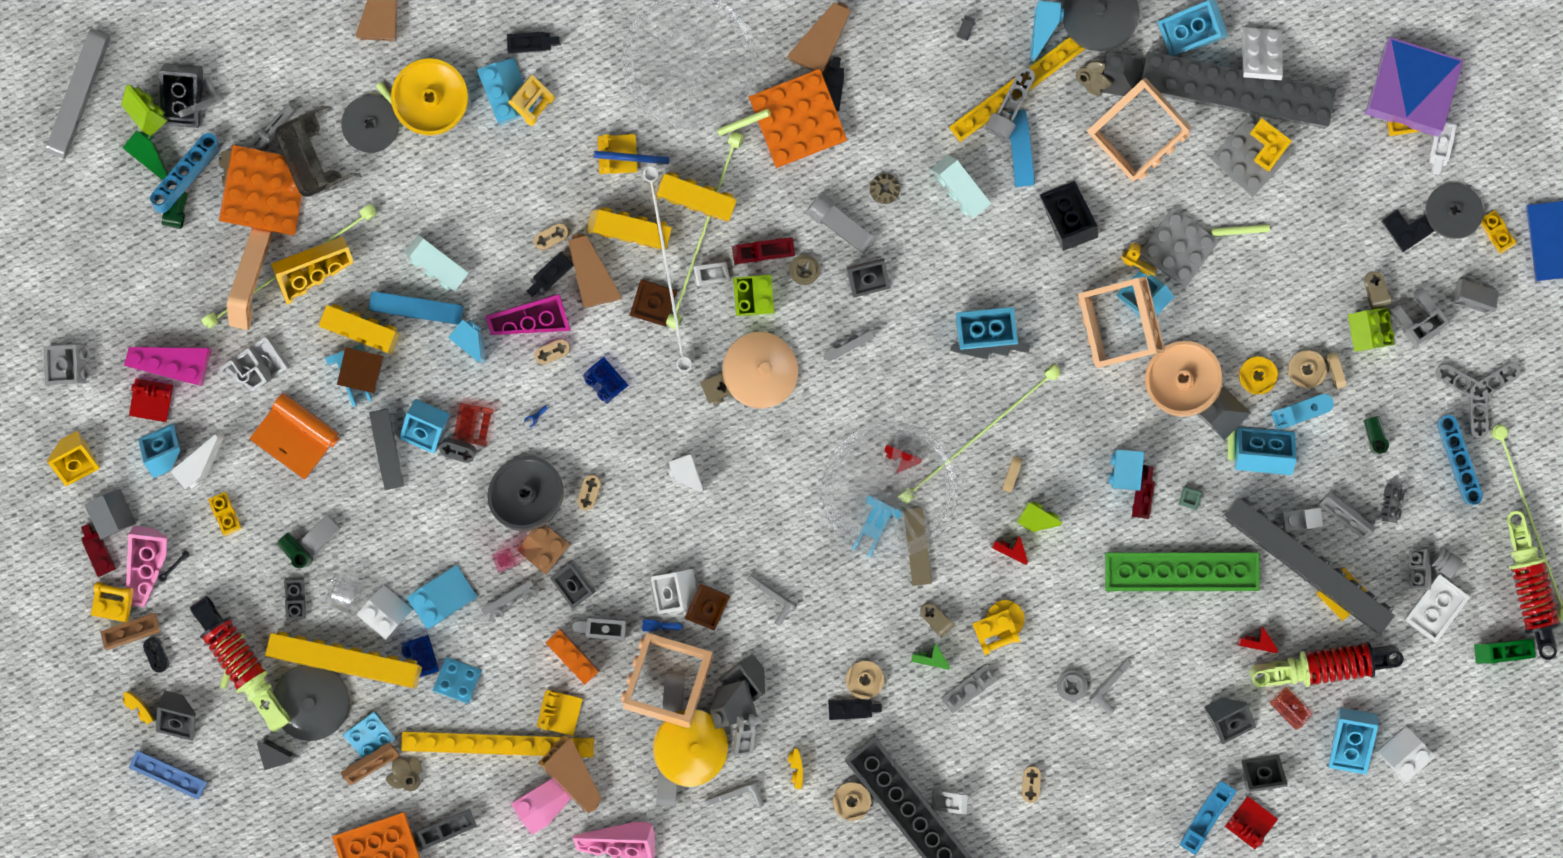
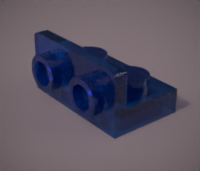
[583,357,629,404]
[401,635,439,677]

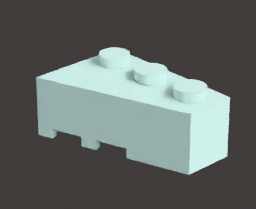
[930,155,991,218]
[404,235,468,291]

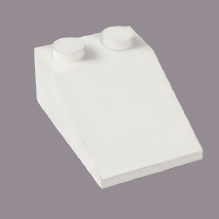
[170,434,224,490]

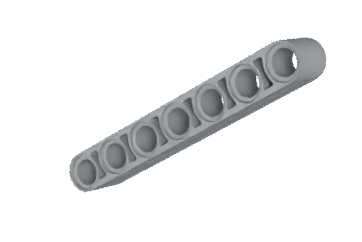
[46,29,110,159]
[656,673,684,806]

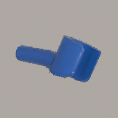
[524,405,548,427]

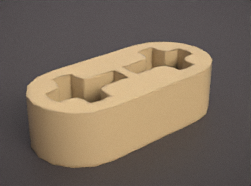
[534,224,569,250]
[535,339,570,365]
[1326,352,1346,389]
[1002,456,1023,493]
[577,475,601,511]
[1022,766,1041,803]

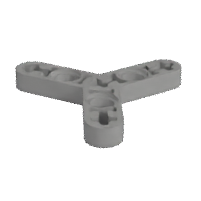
[1435,363,1520,439]

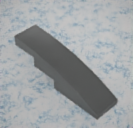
[950,343,1030,360]
[369,408,404,490]
[413,809,477,851]

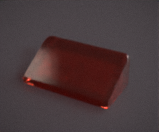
[1270,687,1313,730]

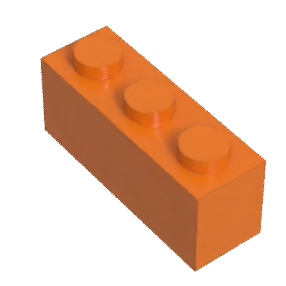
[545,629,600,685]

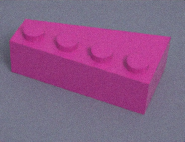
[485,293,571,335]
[124,347,212,386]

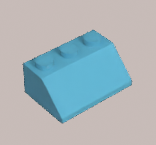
[477,58,534,125]
[956,307,1018,350]
[448,320,486,364]
[1235,427,1297,475]

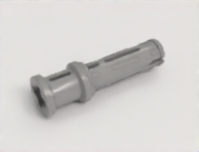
[247,104,296,151]

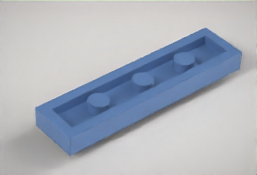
[129,750,208,800]

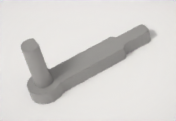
[178,78,224,118]
[747,575,797,626]
[1089,659,1132,715]
[705,780,764,808]

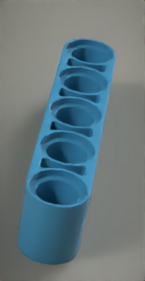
[150,133,220,213]
[368,291,464,325]
[1436,415,1483,505]

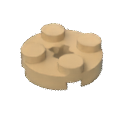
[1287,350,1327,389]
[846,660,884,699]
[833,782,871,821]

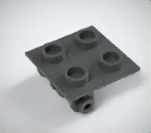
[1380,483,1404,523]

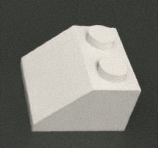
[667,454,704,492]
[651,569,697,614]
[356,585,413,640]
[1377,726,1435,782]

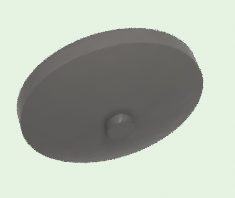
[1063,0,1139,51]
[487,456,564,531]
[273,665,350,741]

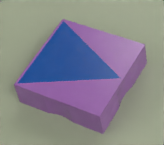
[1364,37,1463,137]

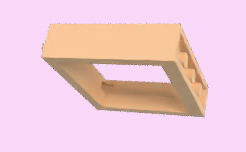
[1087,77,1192,182]
[1078,276,1165,368]
[621,633,713,729]

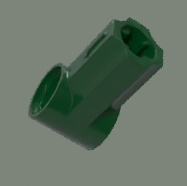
[161,192,189,229]
[1363,416,1389,455]
[276,533,313,568]

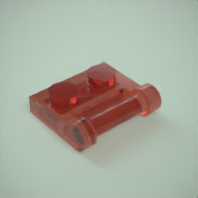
[453,403,494,447]

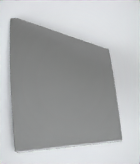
[218,335,290,391]

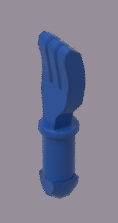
[642,619,683,631]

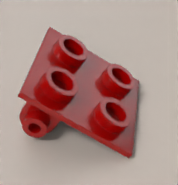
[129,378,173,423]
[1224,796,1278,850]

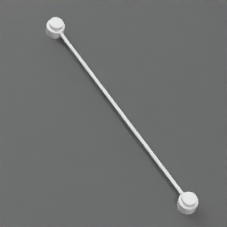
[643,167,692,372]

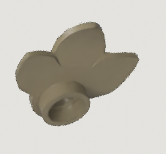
[1076,61,1112,96]
[386,757,422,791]

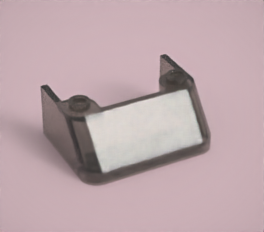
[275,105,362,197]

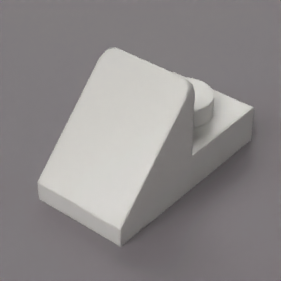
[694,262,730,287]
[1282,508,1323,531]
[933,791,968,814]

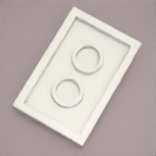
[1243,27,1283,80]
[1404,574,1470,643]

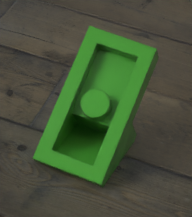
[911,642,950,670]

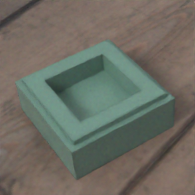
[1178,486,1202,510]

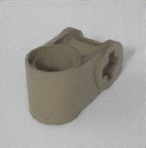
[1364,272,1391,310]
[920,602,955,638]

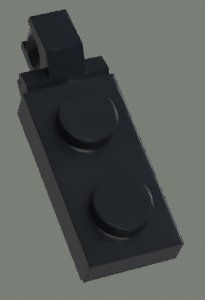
[507,32,561,54]
[824,57,845,112]
[526,251,574,297]
[828,699,882,720]

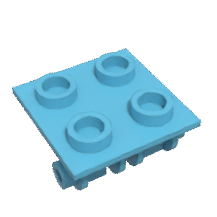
[432,657,482,704]
[343,712,396,758]

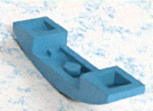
[1006,109,1034,187]
[1179,780,1237,855]

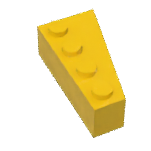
[655,172,737,222]
[586,207,672,250]
[271,236,354,305]
[318,303,400,354]

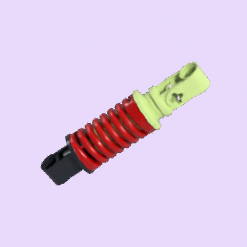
[1507,510,1561,660]
[190,596,291,733]
[1249,641,1404,687]

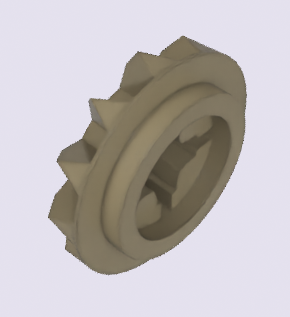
[870,173,900,204]
[789,254,820,285]

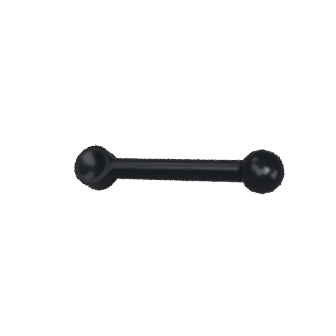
[159,551,189,582]

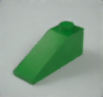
[122,130,169,180]
[1474,639,1535,664]

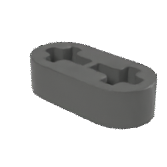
[439,438,476,463]

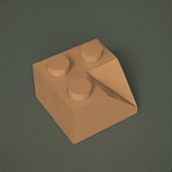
[518,524,571,574]

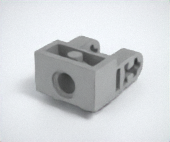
[1389,288,1450,349]

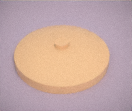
[722,332,798,409]
[1145,341,1223,417]

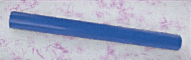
[593,151,669,165]

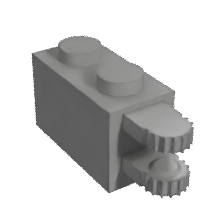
[572,617,627,640]

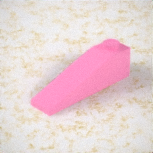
[126,526,168,607]
[511,778,571,835]
[573,822,655,858]

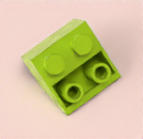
[121,84,168,136]
[733,275,774,316]
[1348,307,1395,352]
[1015,501,1063,532]

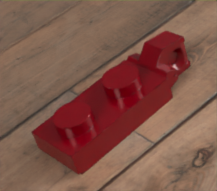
[1132,465,1155,519]
[81,524,116,577]

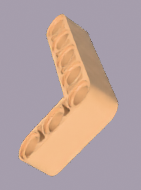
[227,228,272,330]

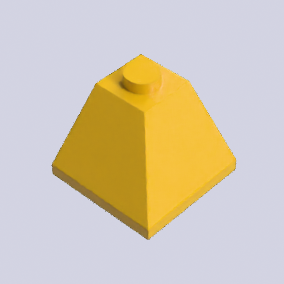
[47,431,100,486]

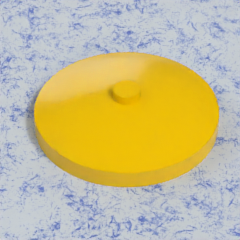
[391,58,468,136]
[653,709,728,787]

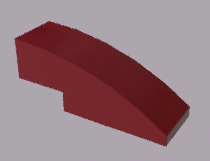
[731,237,795,265]

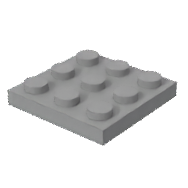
[1210,116,1292,197]
[1140,207,1219,287]

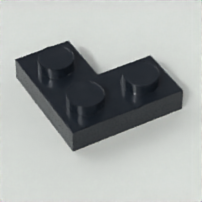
[1381,210,1434,253]

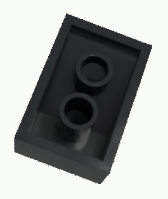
[159,63,203,128]
[1040,181,1098,251]

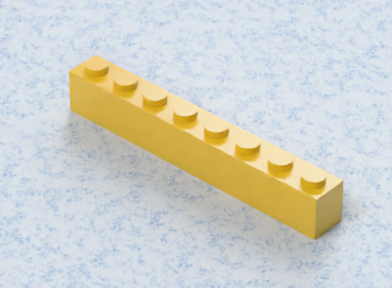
[265,631,422,689]

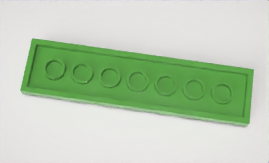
[1105,552,1259,591]

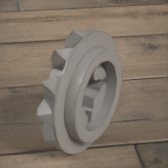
[1057,671,1087,701]

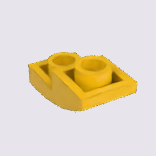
[1481,210,1517,254]
[208,491,242,536]
[122,691,156,725]
[787,747,803,789]

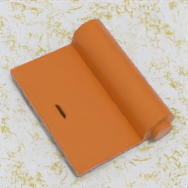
[249,392,340,480]

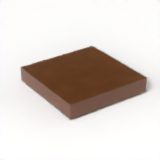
[629,279,677,327]
[337,347,384,394]
[684,583,730,631]

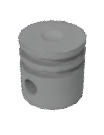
[1431,547,1463,579]

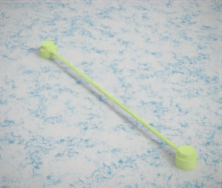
[666,132,744,329]
[201,204,377,329]
[897,363,1061,504]
[1491,425,1563,621]

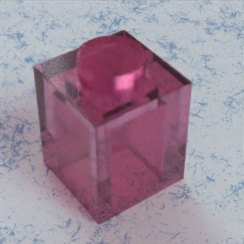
[492,548,518,573]

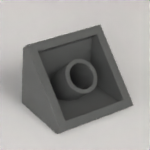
[846,258,891,298]
[85,489,136,540]
[550,561,597,609]
[257,738,298,770]
[1241,755,1288,792]

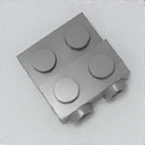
[44,345,89,385]

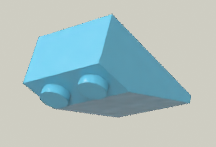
[1158,0,1229,56]
[1029,1,1064,63]
[1108,450,1144,491]
[406,565,478,630]
[1328,707,1379,775]

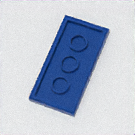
[1526,201,1563,282]

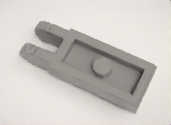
[824,329,874,361]
[732,714,756,756]

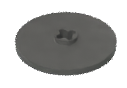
[341,95,399,153]
[1425,183,1483,239]

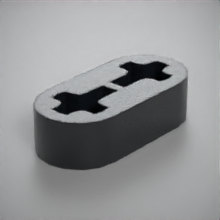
[143,637,169,673]

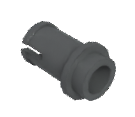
[956,15,976,41]

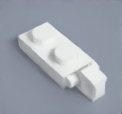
[1429,122,1457,175]

